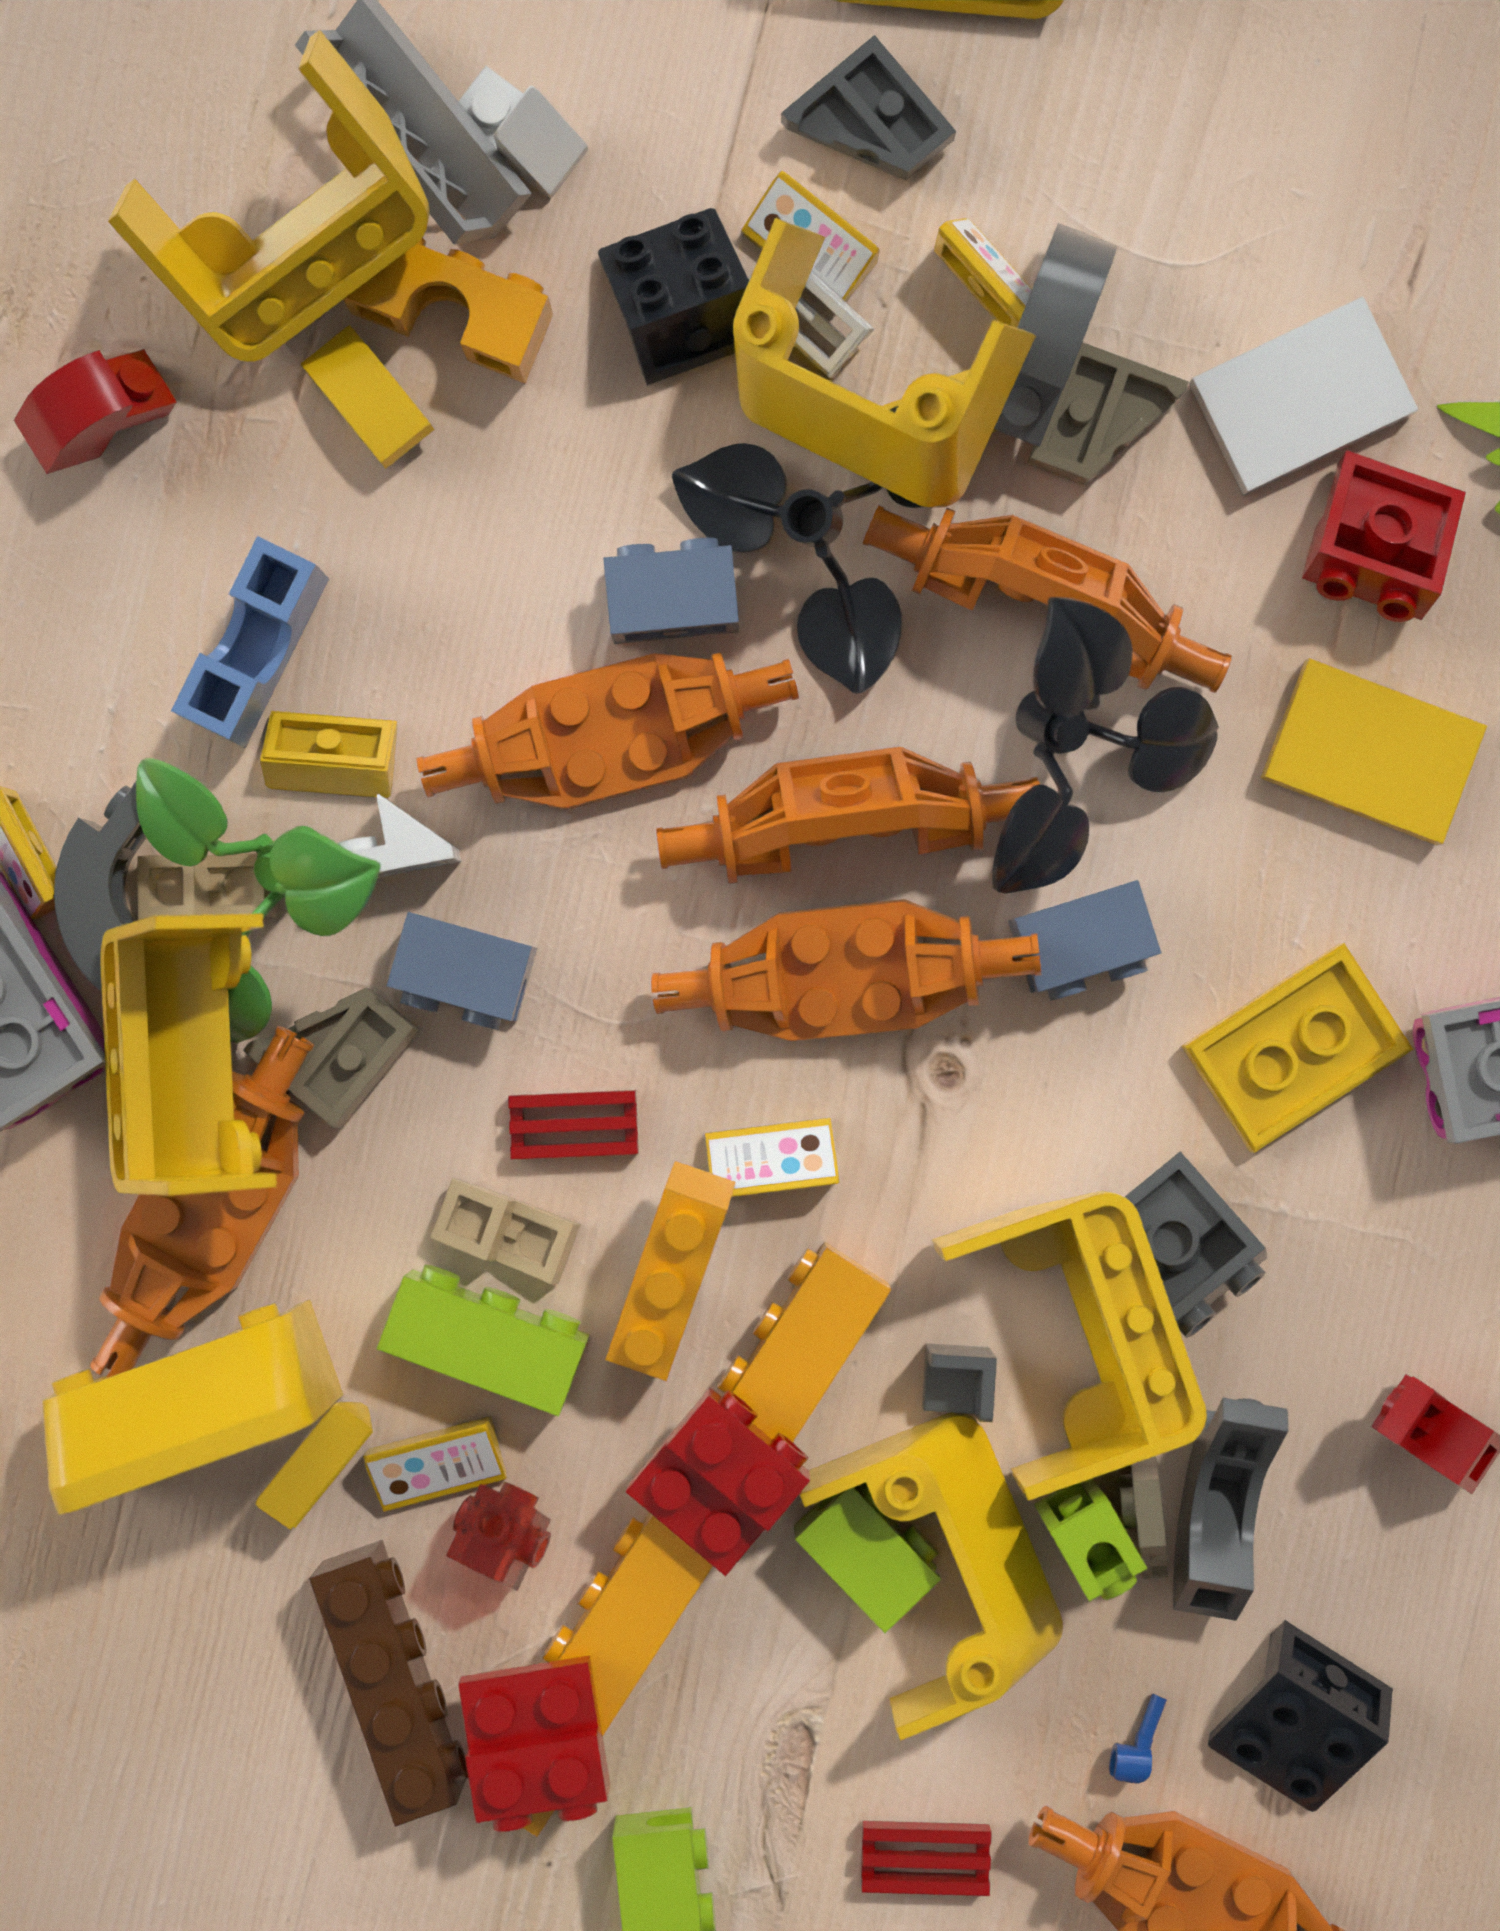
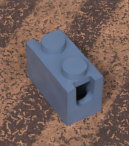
[603,538,739,644]
[1008,880,1162,1001]
[387,912,538,1030]

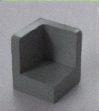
[922,1343,997,1422]

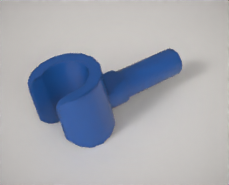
[1109,1693,1167,1784]

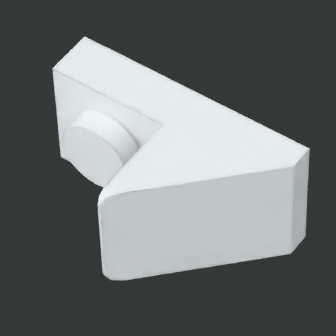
[458,66,588,199]
[338,794,461,878]

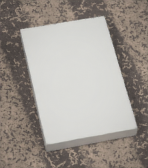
[1189,296,1419,496]

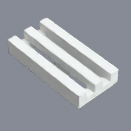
[748,271,875,378]

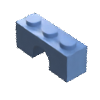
[171,536,329,748]

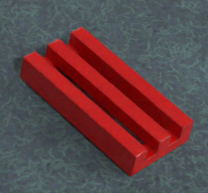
[508,1090,639,1160]
[861,1820,992,1896]

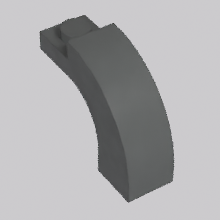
[994,223,1117,447]
[54,782,146,992]
[1173,1398,1288,1621]

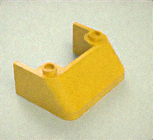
[108,30,430,362]
[733,218,1036,508]
[100,913,277,1196]
[931,1191,1207,1501]
[42,1299,344,1515]
[800,1412,1063,1741]

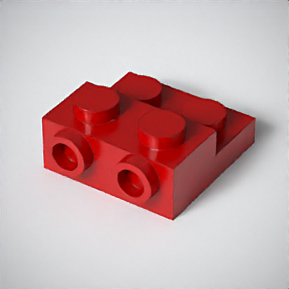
[1302,450,1466,622]
[625,1387,811,1577]
[458,1655,610,1832]

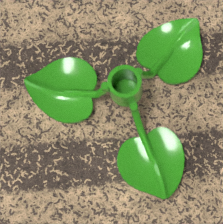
[136,758,381,1044]

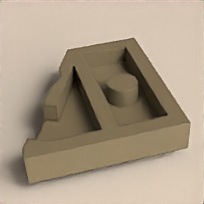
[1027,342,1189,485]
[243,988,420,1129]
[1119,1456,1168,1579]

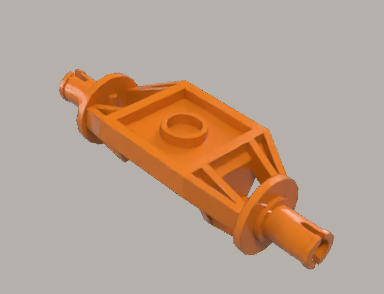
[862,505,1232,693]
[416,652,799,810]
[656,746,1040,884]
[651,899,1042,1041]
[90,1026,314,1378]
[1028,1806,1346,1931]

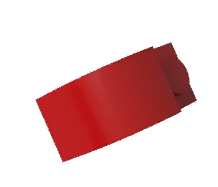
[13,349,177,474]
[1371,1374,1500,1494]

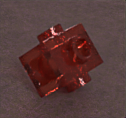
[446,1482,551,1591]

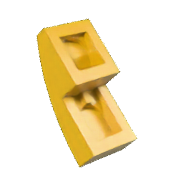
[300,325,435,469]

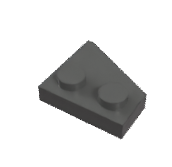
[781,35,956,180]

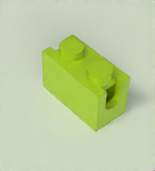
[1034,1478,1147,1602]
[794,1482,941,1633]
[612,1807,716,1931]

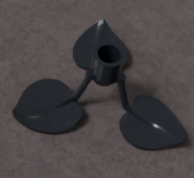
[672,406,924,694]
[993,597,1219,894]

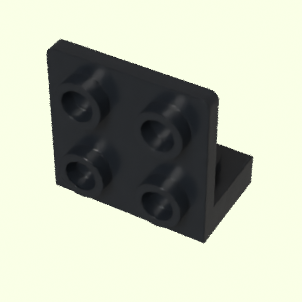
[598,208,749,386]
[1208,1620,1393,1812]

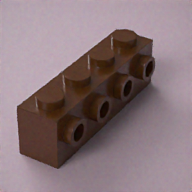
[309,1539,469,1827]

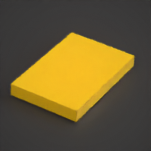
[1260,658,1488,845]
[1181,943,1414,1153]

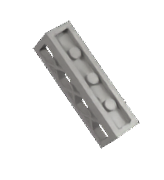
[295,0,532,244]

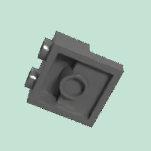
[1125,1151,1267,1338]

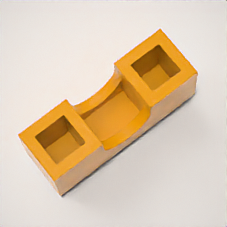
[343,238,553,384]
[605,1161,736,1381]

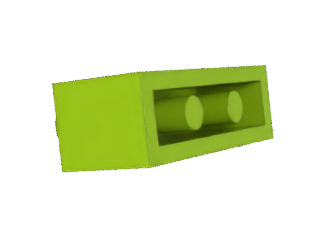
[377,1265,590,1417]

